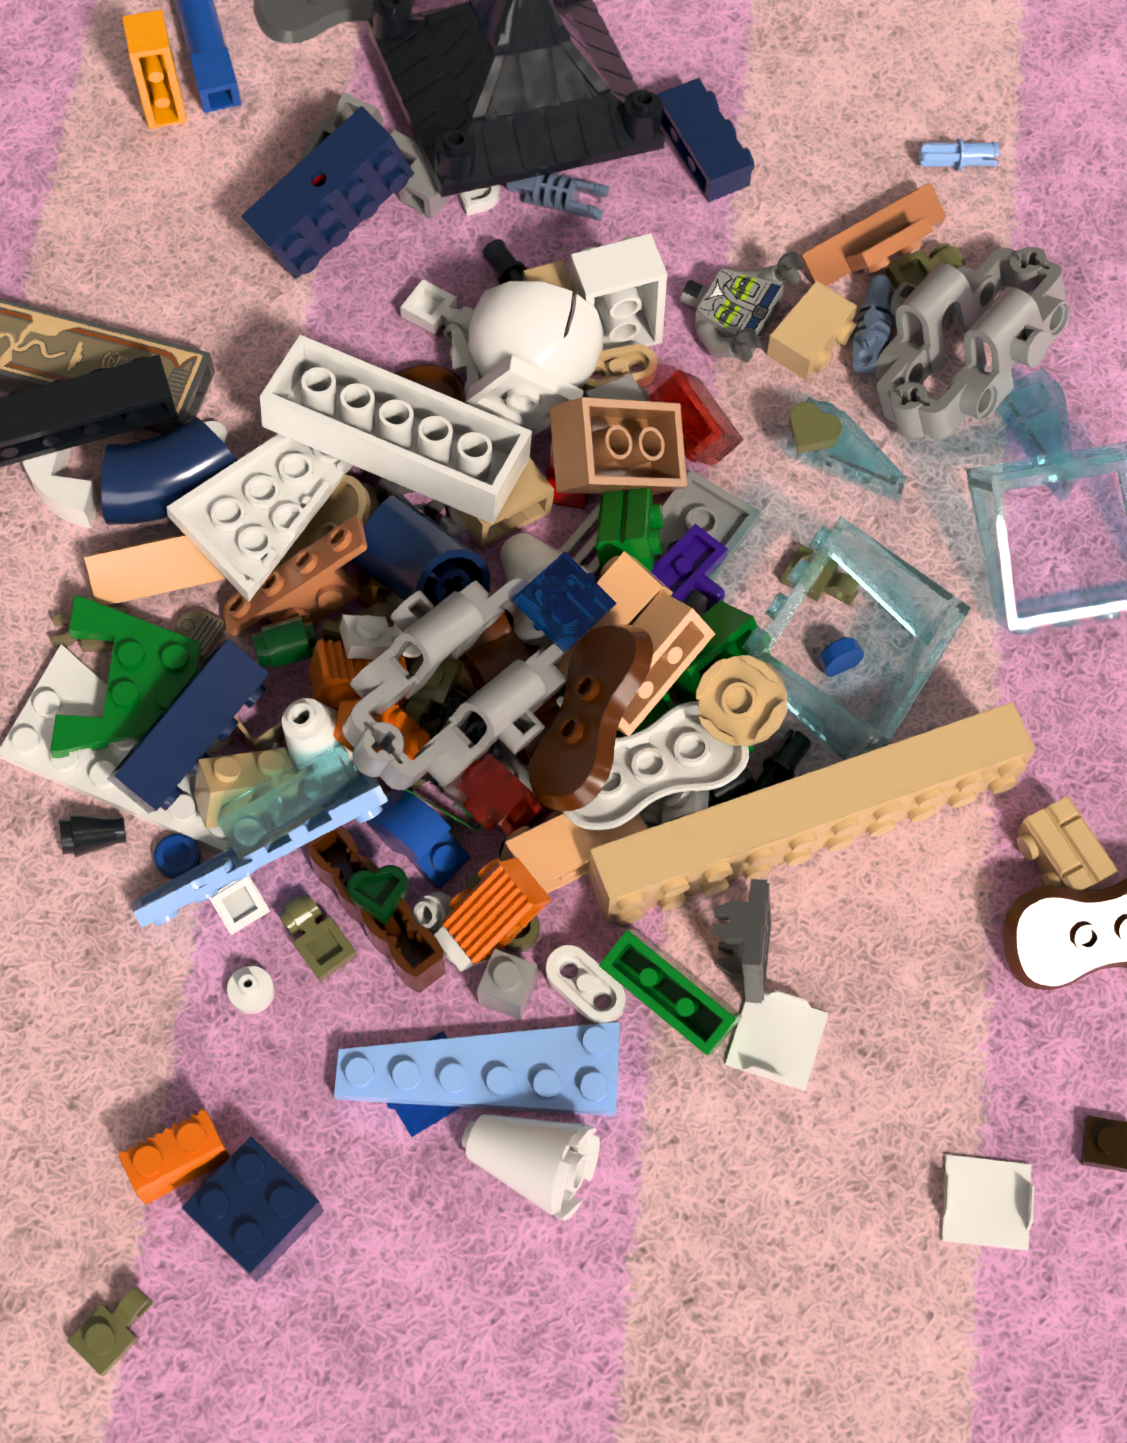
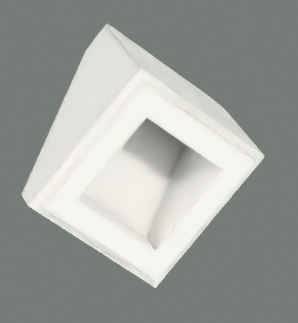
[208,876,270,935]

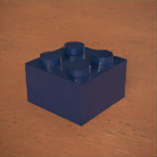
[181,1136,324,1283]

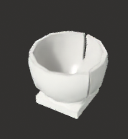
[466,281,603,436]

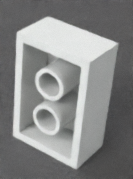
[571,233,667,350]

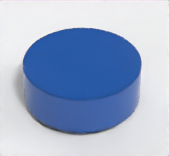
[819,637,864,677]
[154,834,201,879]

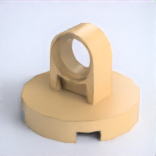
[696,655,788,746]

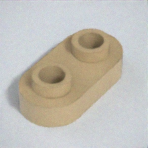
[580,344,657,393]

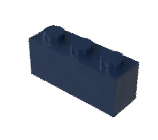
[657,78,755,203]

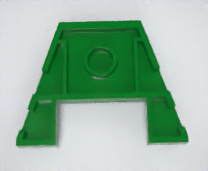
[50,596,202,758]

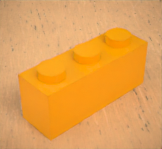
[122,10,187,129]

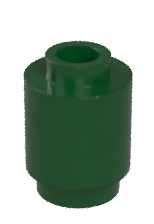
[251,615,318,669]

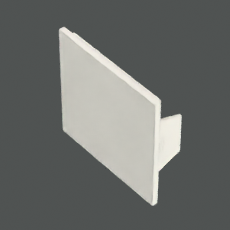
[725,990,829,1091]
[941,1154,1034,1251]

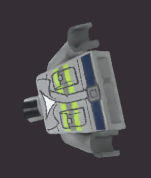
[680,252,805,363]

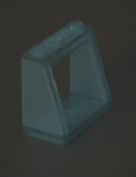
[966,441,1127,634]
[742,516,971,760]

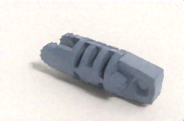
[506,173,610,221]
[852,274,895,375]

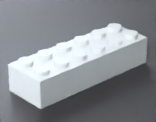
[260,335,532,524]

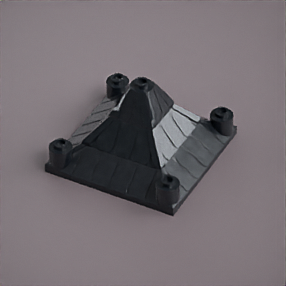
[367,0,665,197]

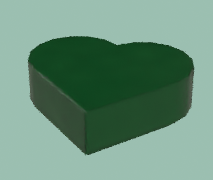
[347,865,408,924]

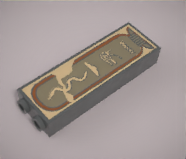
[0,298,215,434]

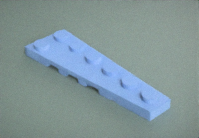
[133,773,388,928]
[334,1022,620,1116]

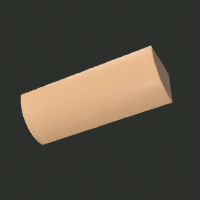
[84,533,226,606]

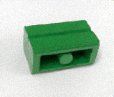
[596,488,664,572]

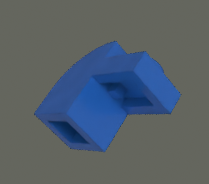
[366,789,471,889]

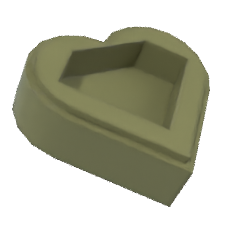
[789,402,842,454]

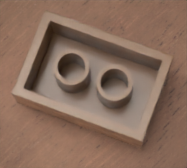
[549,397,687,495]

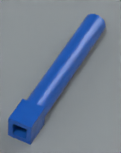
[175,0,242,113]

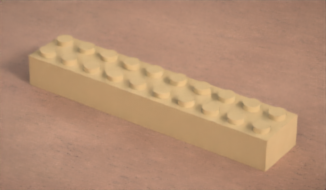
[588,702,1036,926]

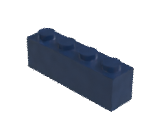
[107,639,270,813]

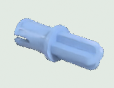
[918,138,999,171]

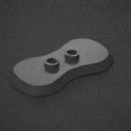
[253,0,416,44]

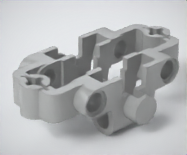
[875,247,1070,439]
[343,578,575,790]

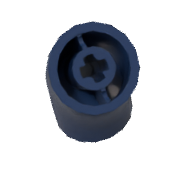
[101,415,237,525]
[350,495,491,606]

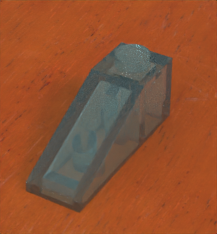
[996,368,1075,503]
[784,397,907,503]
[216,743,363,860]

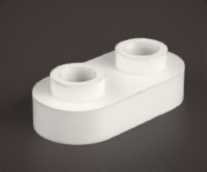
[546,945,626,1024]

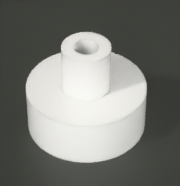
[227,966,275,1014]

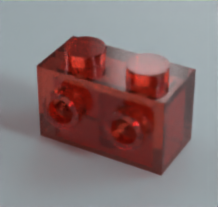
[648,369,744,466]
[458,753,542,836]

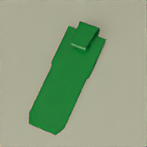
[405,788,482,831]

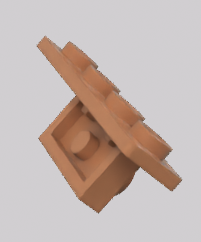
[800,183,946,286]
[223,516,367,637]

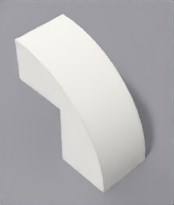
[23,448,99,528]

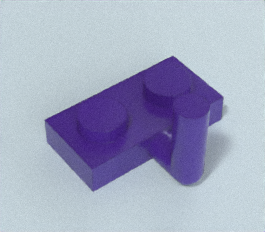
[651,524,728,612]

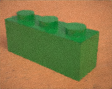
[599,929,743,1056]

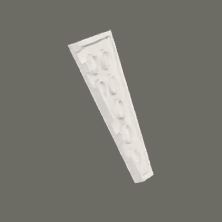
[167,434,353,602]
[0,644,254,853]

